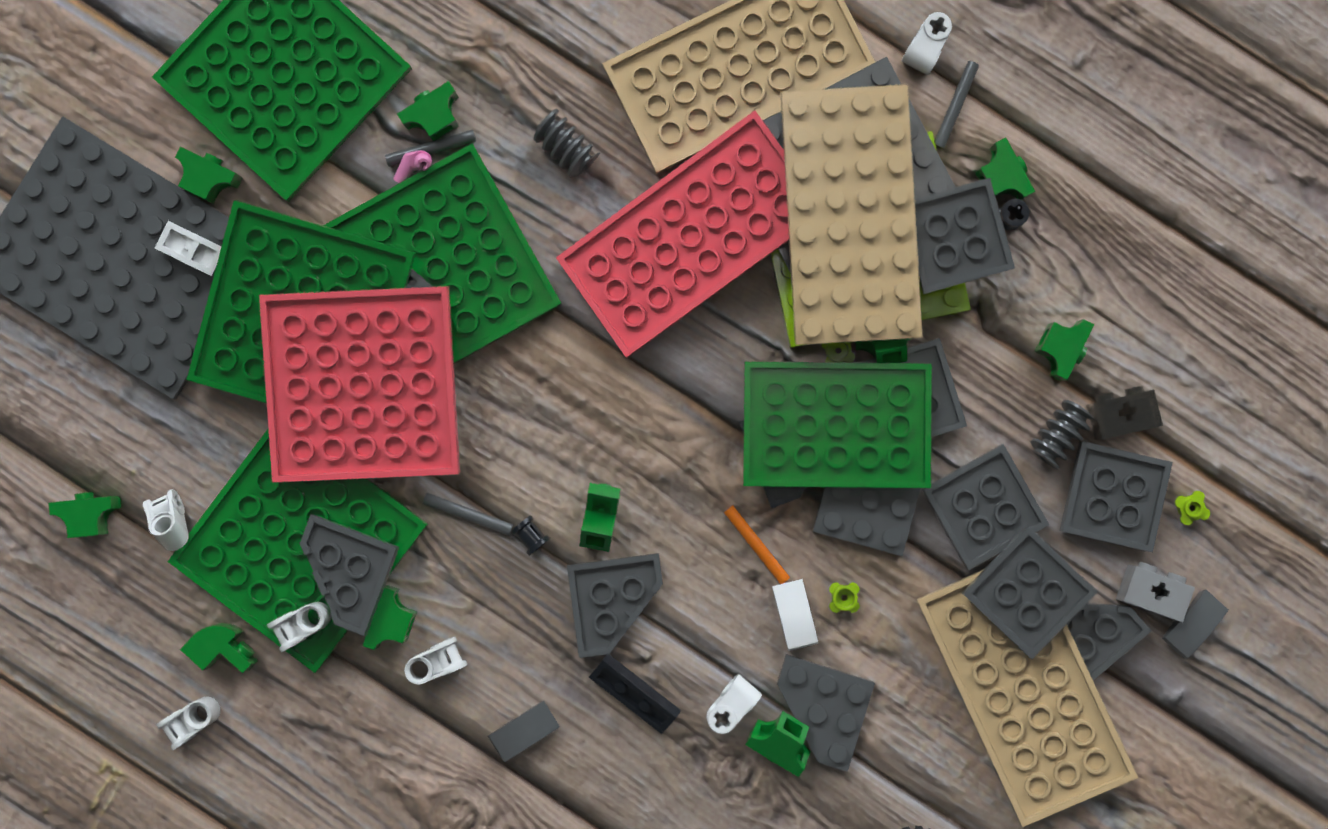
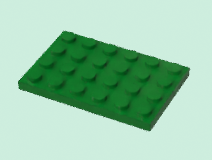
[743,361,932,488]

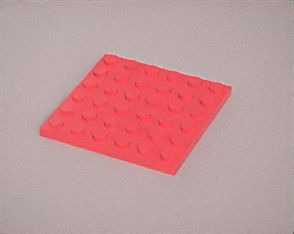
[259,286,460,482]

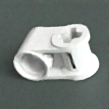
[901,12,952,75]
[143,489,189,551]
[267,602,331,652]
[405,637,467,685]
[706,674,762,734]
[156,697,220,751]

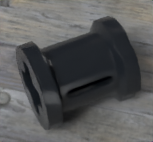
[999,199,1029,230]
[510,515,551,556]

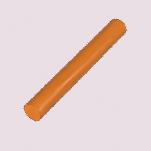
[724,505,790,584]

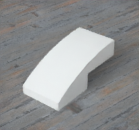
[155,221,221,276]
[772,579,818,651]

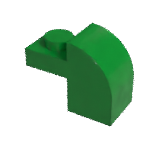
[579,483,621,552]
[180,623,258,673]

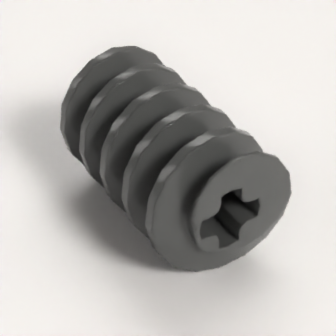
[533,108,600,178]
[1030,400,1097,470]

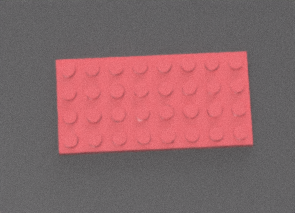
[556,110,789,358]

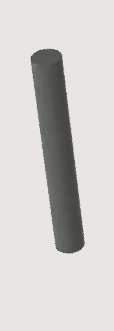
[935,61,979,150]
[385,130,476,166]
[423,493,513,536]

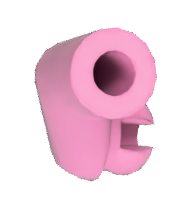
[393,150,432,183]

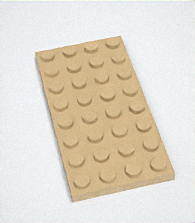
[602,0,875,174]
[780,84,922,345]
[917,569,1138,827]

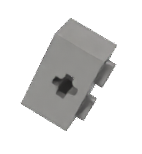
[1116,562,1195,623]

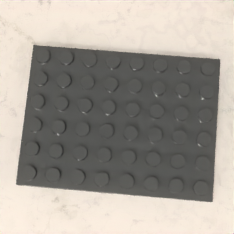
[0,116,229,399]

